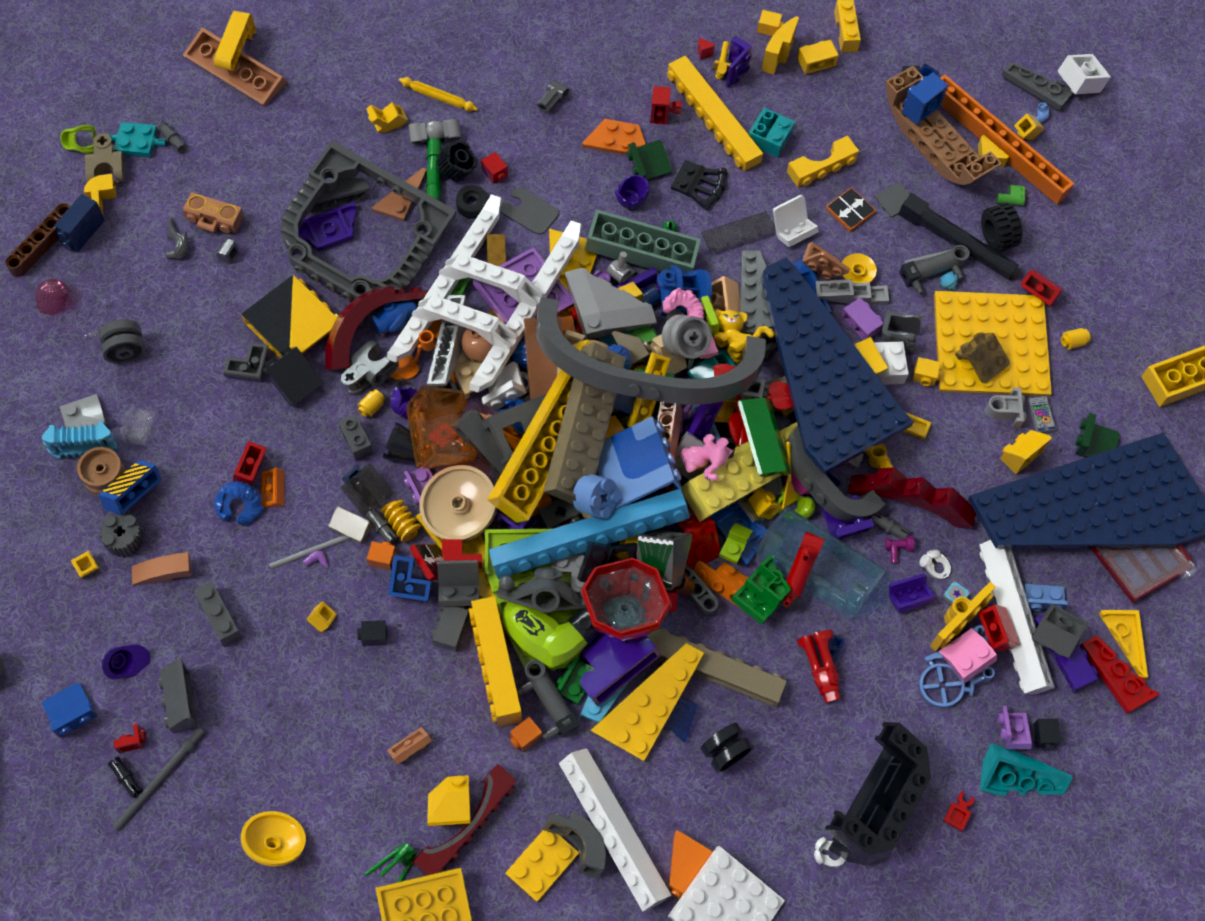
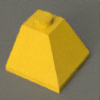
[427,775,470,826]

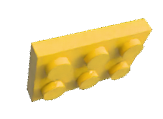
[505,830,579,902]

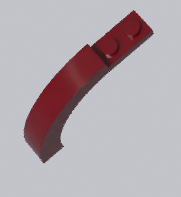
[325,286,429,370]

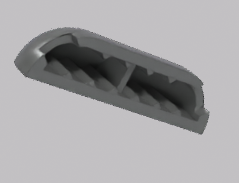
[311,177,370,214]

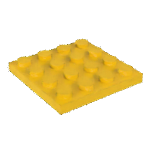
[375,867,472,921]

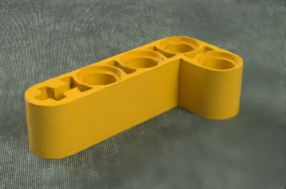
[214,10,256,71]

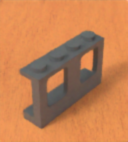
[482,394,547,465]

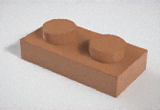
[387,727,432,765]

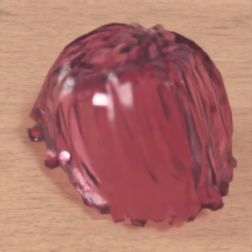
[35,279,69,315]

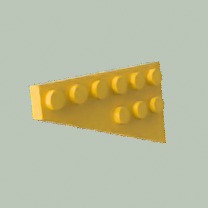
[590,643,704,762]

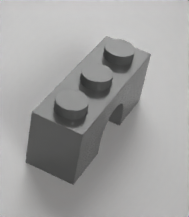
[193,581,242,647]

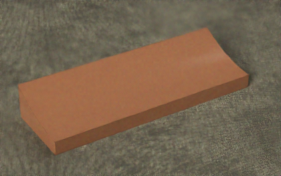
[183,27,287,107]
[523,317,563,400]

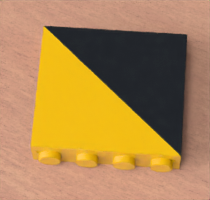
[241,275,339,357]

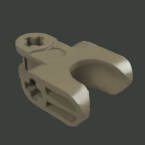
[85,133,125,183]

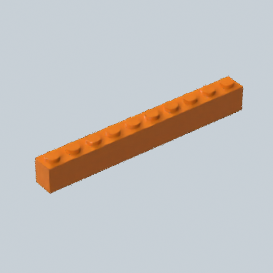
[941,74,1075,205]

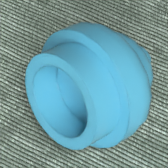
[940,271,958,291]

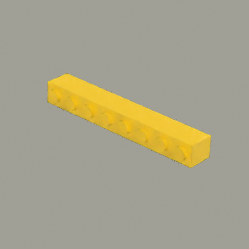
[667,55,763,171]

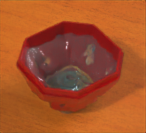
[581,558,672,641]

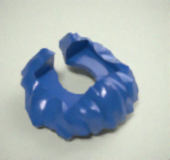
[214,480,264,526]

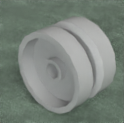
[662,314,711,359]

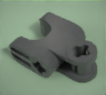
[341,341,399,395]

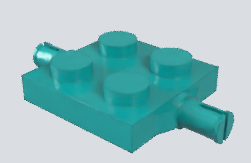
[108,122,167,157]

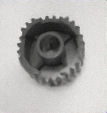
[99,513,145,558]

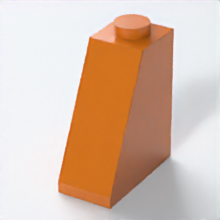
[668,830,713,899]

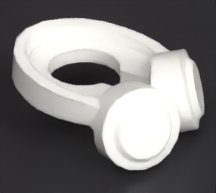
[919,549,951,579]
[814,837,846,867]

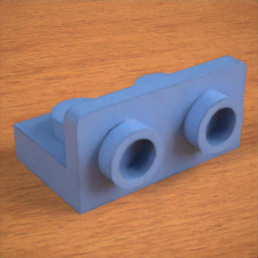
[1024,584,1068,612]

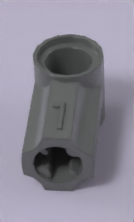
[537,80,569,114]

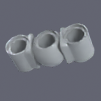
[408,119,461,143]

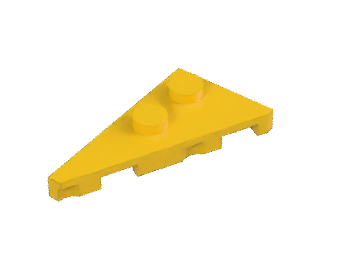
[1099,610,1148,679]

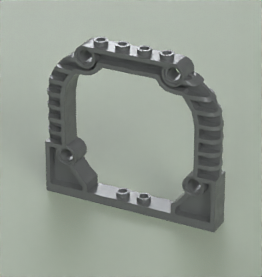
[281,140,456,301]

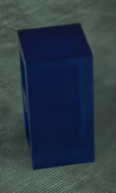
[829,635,845,664]

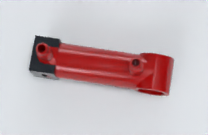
[780,531,825,611]

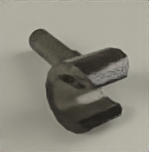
[384,378,412,388]

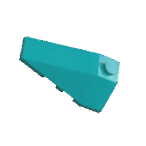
[980,743,1073,796]

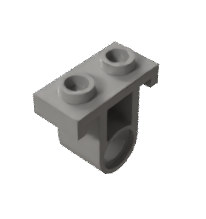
[985,387,1026,429]

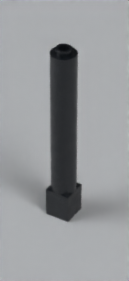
[898,193,1020,280]

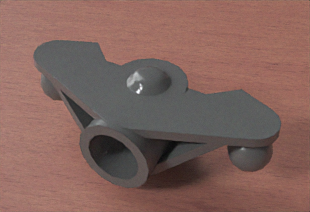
[497,567,586,613]

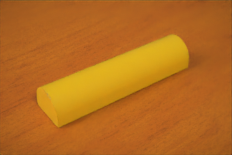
[627,352,671,427]

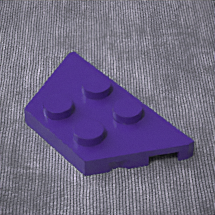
[299,201,356,251]

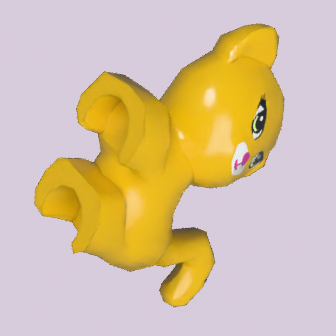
[713,310,775,358]

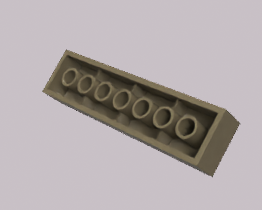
[543,342,626,505]

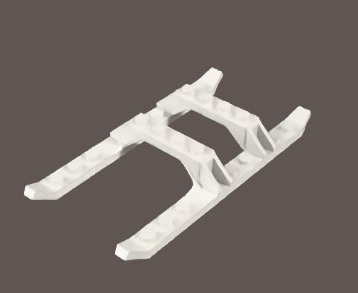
[387,195,582,392]

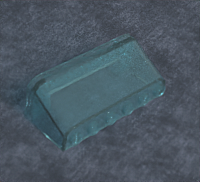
[756,507,886,618]

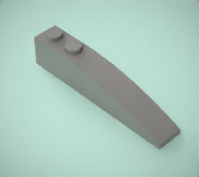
[427,295,471,386]

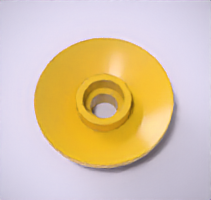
[842,253,877,283]

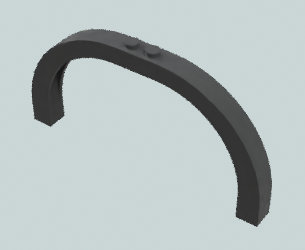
[535,297,766,405]

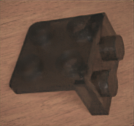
[955,332,1010,383]

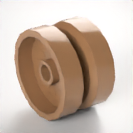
[77,447,126,496]

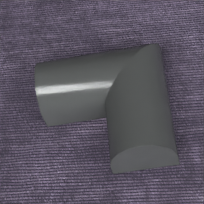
[223,343,269,381]

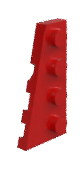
[1079,635,1160,714]

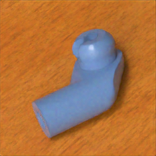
[1036,102,1049,123]

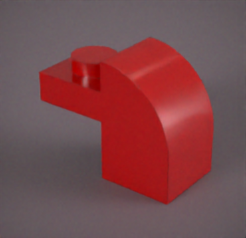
[442,539,483,569]

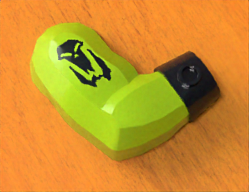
[501,602,601,671]

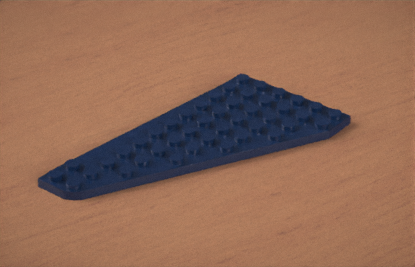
[761,257,914,475]

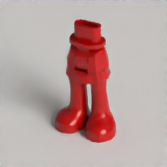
[796,629,841,703]

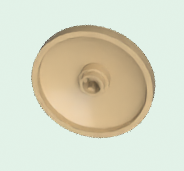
[420,465,497,542]

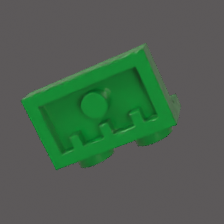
[555,656,594,705]

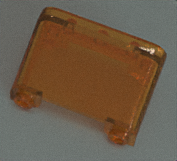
[407,385,477,469]

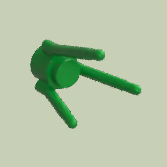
[364,843,417,882]

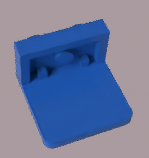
[42,683,97,738]

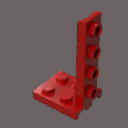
[665,486,721,570]

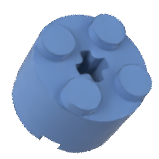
[573,474,621,519]

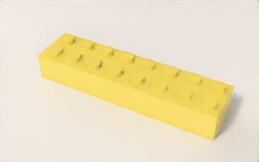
[681,422,797,522]

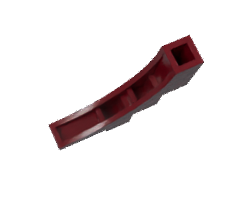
[847,467,976,528]

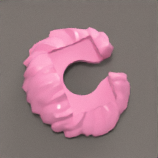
[663,288,705,320]

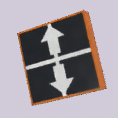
[826,187,876,232]

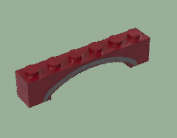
[412,764,517,875]

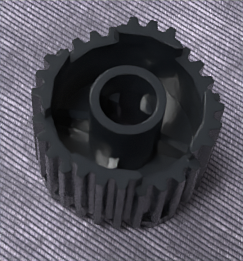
[437,140,478,182]

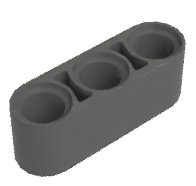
[681,565,718,617]

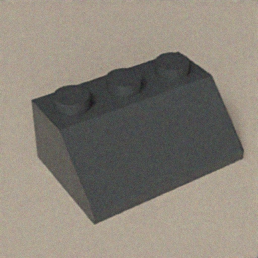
[158,658,198,733]

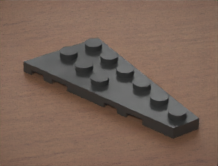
[740,251,775,337]

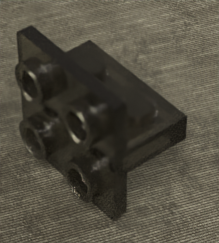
[341,463,393,517]

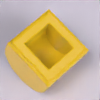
[71,551,99,578]

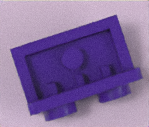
[889,573,935,613]

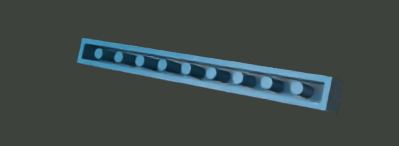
[489,489,690,579]

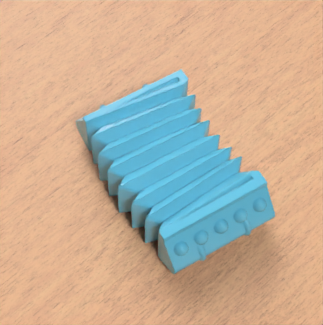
[42,422,118,459]

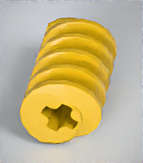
[381,500,421,543]

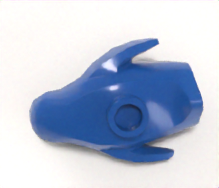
[371,301,417,337]

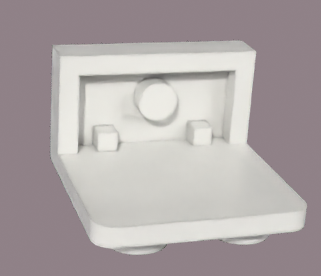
[773,195,819,247]
[482,362,526,411]

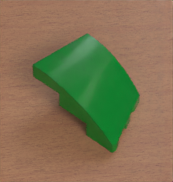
[731,555,791,625]

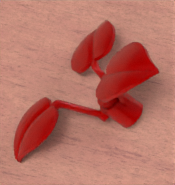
[713,364,793,447]

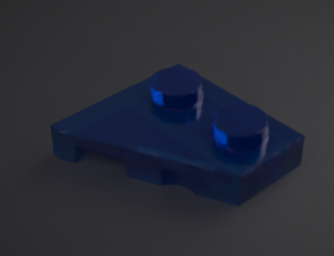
[666,699,698,742]

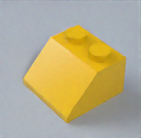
[1000,430,1052,474]

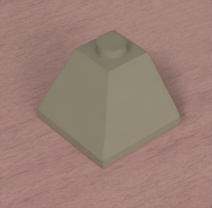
[612,331,652,368]

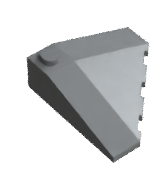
[565,268,657,340]

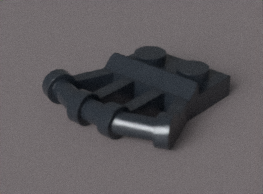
[671,160,727,210]
[577,541,637,589]

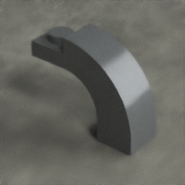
[543,812,606,879]

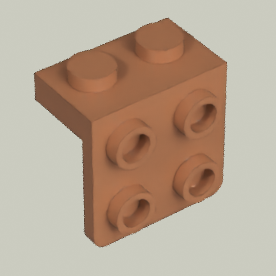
[802,242,850,280]

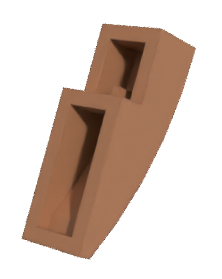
[132,552,192,585]

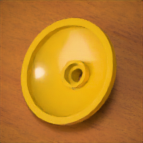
[241,811,306,867]

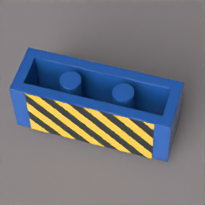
[98,460,162,515]

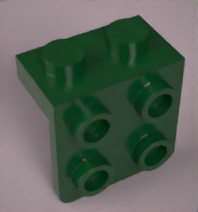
[626,140,672,181]
[1075,412,1120,458]

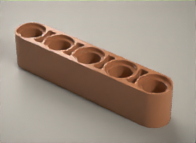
[657,402,683,487]

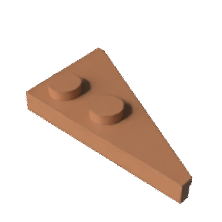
[372,168,427,221]

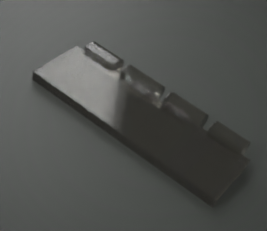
[701,211,775,255]

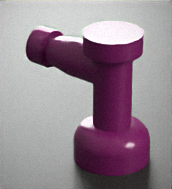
[885,536,914,563]

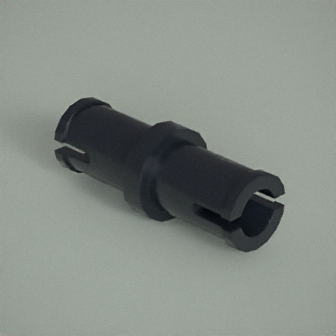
[108,756,143,798]

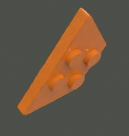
[582,119,646,155]

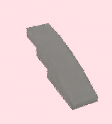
[815,279,889,305]

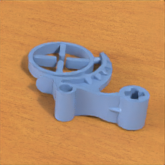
[919,625,995,708]

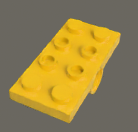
[930,582,996,651]

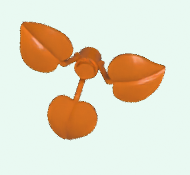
[389,319,457,383]

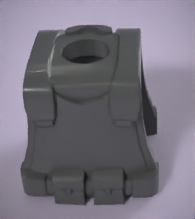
[882,311,922,355]

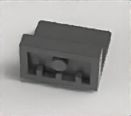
[437,560,479,607]

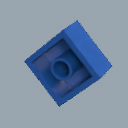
[902,72,948,125]

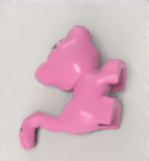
[679,434,733,481]

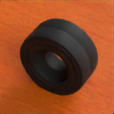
[456,185,488,219]

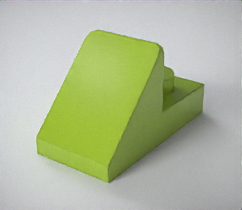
[719,523,753,565]

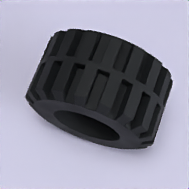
[981,203,1023,252]

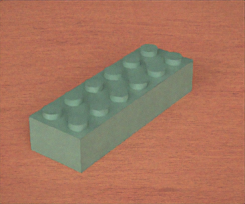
[585,209,701,272]

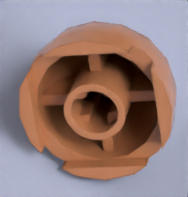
[461,329,493,362]

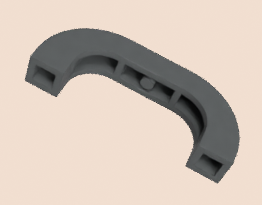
[786,425,885,522]

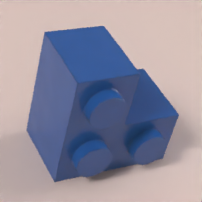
[388,555,432,601]

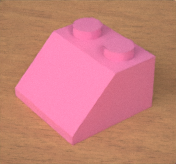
[939,628,997,684]

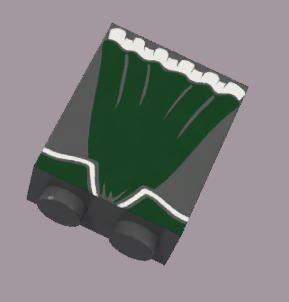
[636,529,692,590]

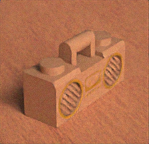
[183,192,244,234]

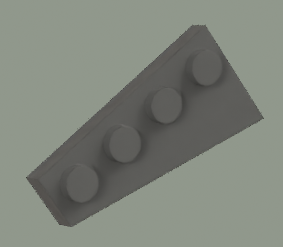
[1001,62,1074,110]

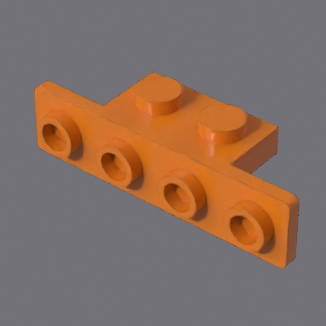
[693,561,749,609]

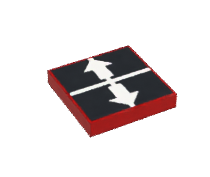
[409,544,443,580]

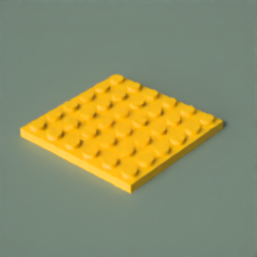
[934,291,1052,396]

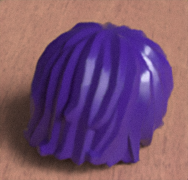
[614,174,650,209]
[390,386,428,419]

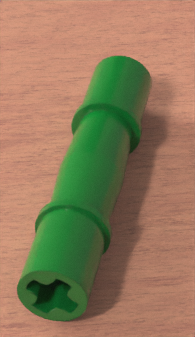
[426,138,442,201]

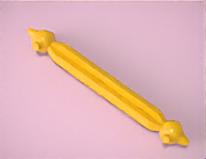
[399,77,478,112]

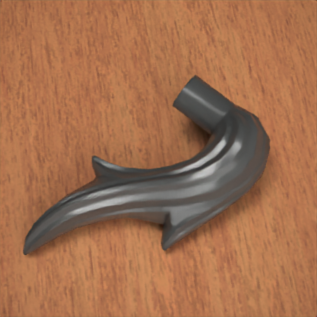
[165,218,189,259]

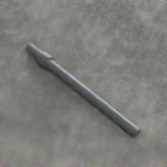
[112,727,205,831]

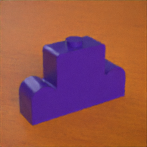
[580,634,662,707]

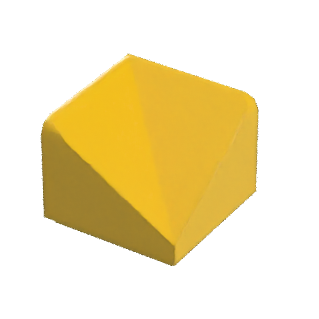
[306,601,337,632]

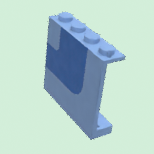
[597,417,682,509]

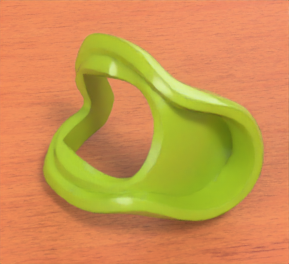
[60,125,96,153]
[776,486,815,519]

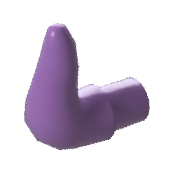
[303,551,329,568]

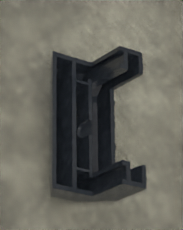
[825,722,931,865]

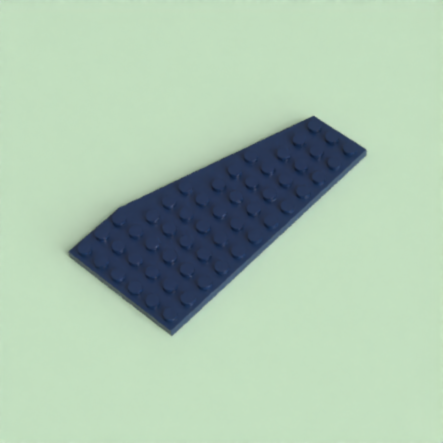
[968,432,1205,548]

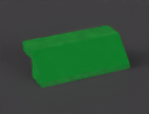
[737,397,792,478]

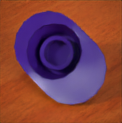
[102,644,150,679]

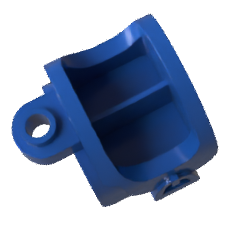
[657,265,712,317]

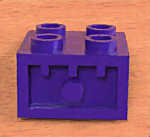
[726,36,752,88]
[821,495,874,542]

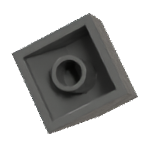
[1032,604,1089,658]

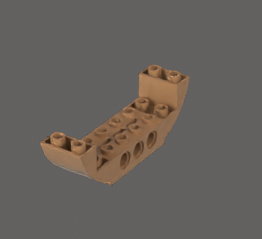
[886,66,1002,185]

